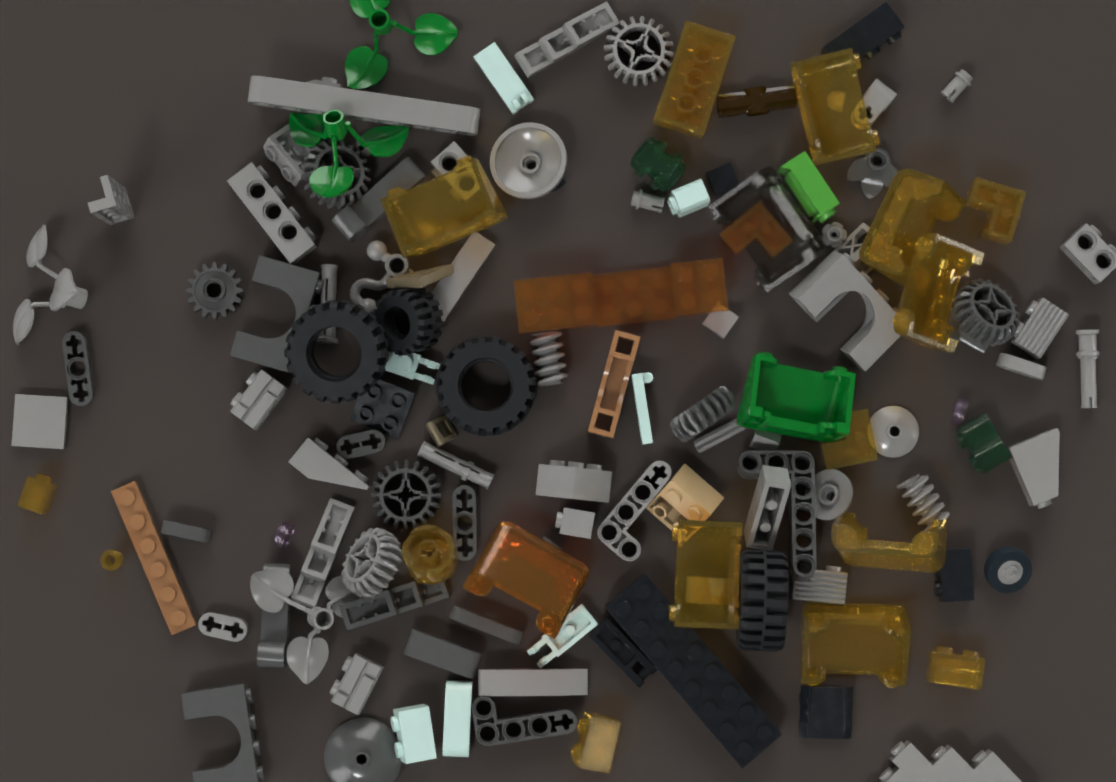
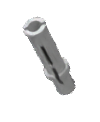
[417,441,495,490]

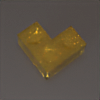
[964,177,1026,245]

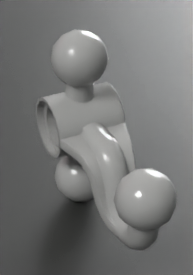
[350,240,428,313]

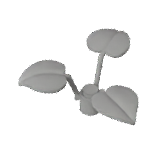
[13,224,88,346]
[250,568,363,684]

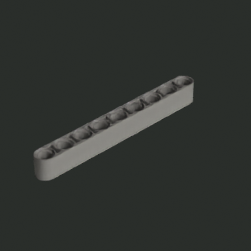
[248,76,480,136]

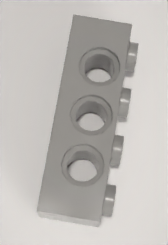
[227,162,317,265]

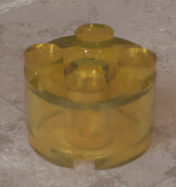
[402,525,458,585]

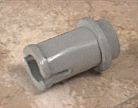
[940,69,973,103]
[631,189,665,213]

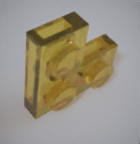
[821,409,878,470]

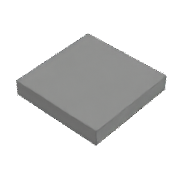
[11,394,69,449]

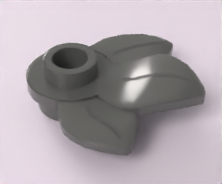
[847,148,899,199]

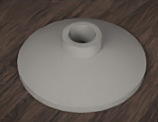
[867,406,919,458]
[805,469,853,521]

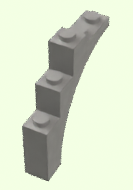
[879,740,1022,782]

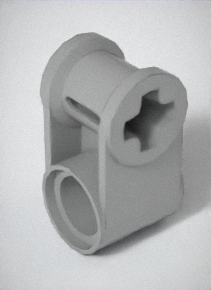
[851,79,897,130]

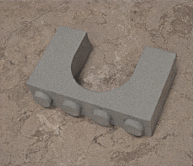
[790,251,909,372]

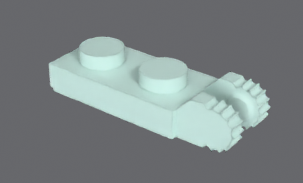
[385,350,440,385]
[527,604,598,668]

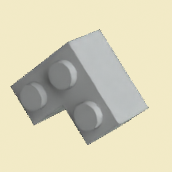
[535,460,612,503]

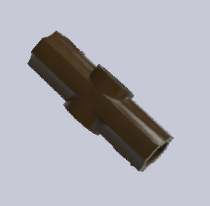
[716,85,797,118]

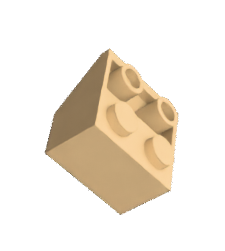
[646,464,724,542]

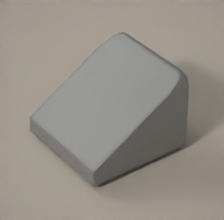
[702,303,739,339]

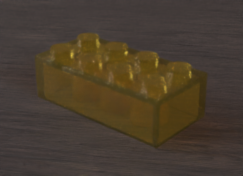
[653,21,736,140]

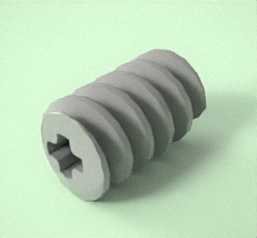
[530,331,568,387]
[896,473,950,532]

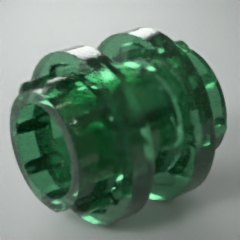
[630,137,686,192]

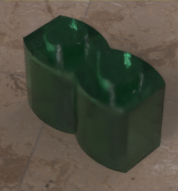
[955,413,1012,474]

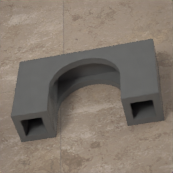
[230,255,324,374]
[181,682,265,782]

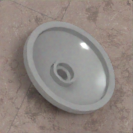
[490,122,567,199]

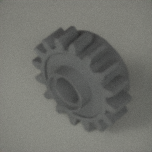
[186,262,244,320]

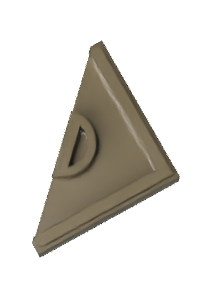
[386,264,454,289]

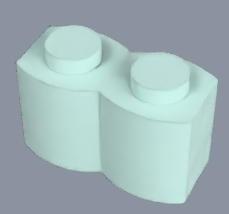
[667,179,710,218]

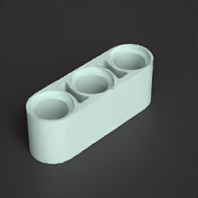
[443,680,473,757]

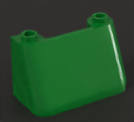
[736,352,856,443]

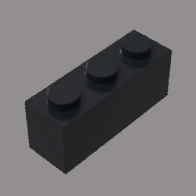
[821,2,905,76]

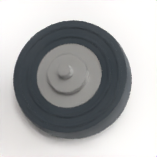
[984,546,1032,593]

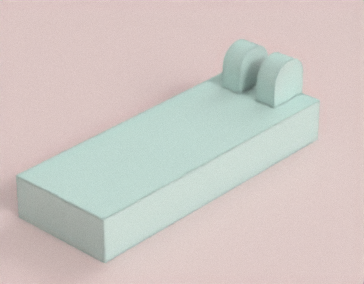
[473,42,534,115]
[631,372,653,445]

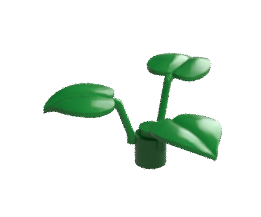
[345,0,458,90]
[289,109,410,198]

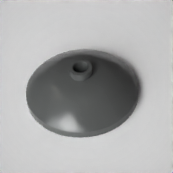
[324,717,402,782]

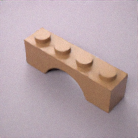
[588,330,641,439]

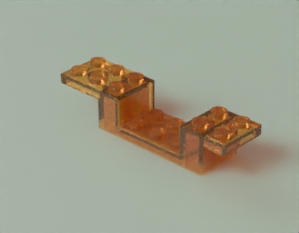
[514,258,728,334]

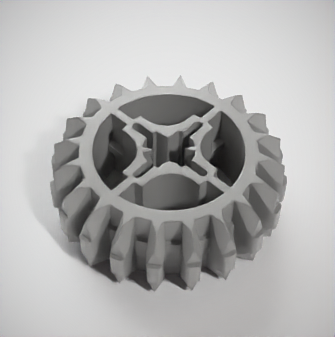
[604,16,674,87]
[341,528,403,598]

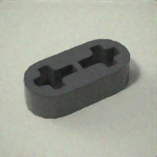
[336,430,386,459]
[161,520,212,543]

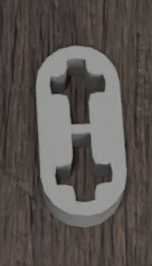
[996,353,1047,381]
[198,612,249,642]

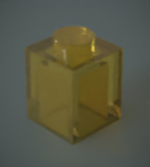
[17,473,57,515]

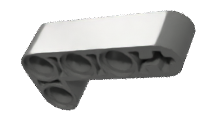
[331,157,426,244]
[257,563,292,668]
[472,696,577,746]

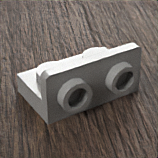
[263,124,325,187]

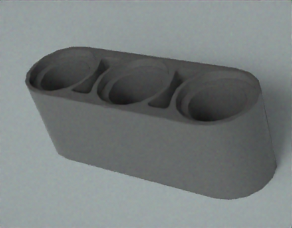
[403,628,483,679]

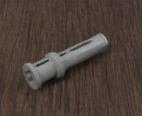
[315,264,338,344]
[1076,330,1100,408]

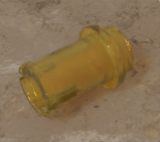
[100,550,124,571]

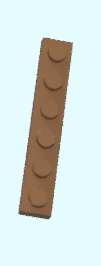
[111,481,197,635]

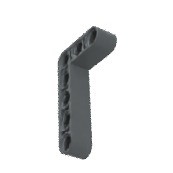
[737,450,817,582]

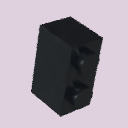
[932,547,975,602]

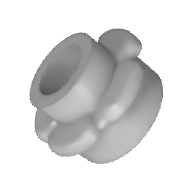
[822,222,847,248]

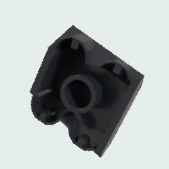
[799,685,854,739]

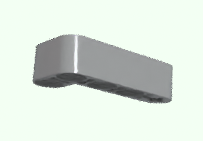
[597,461,672,561]

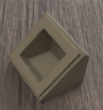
[425,414,458,448]

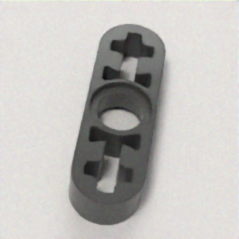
[62,331,95,407]
[452,485,477,561]
[449,605,524,645]

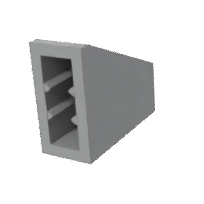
[1005,428,1060,509]

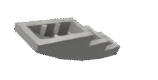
[515,1,620,78]
[432,231,496,322]
[291,498,355,608]
[478,668,588,696]

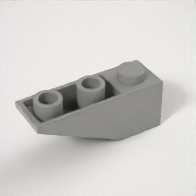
[288,437,371,490]

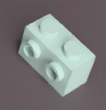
[391,704,437,764]

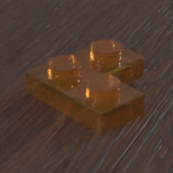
[719,201,793,258]

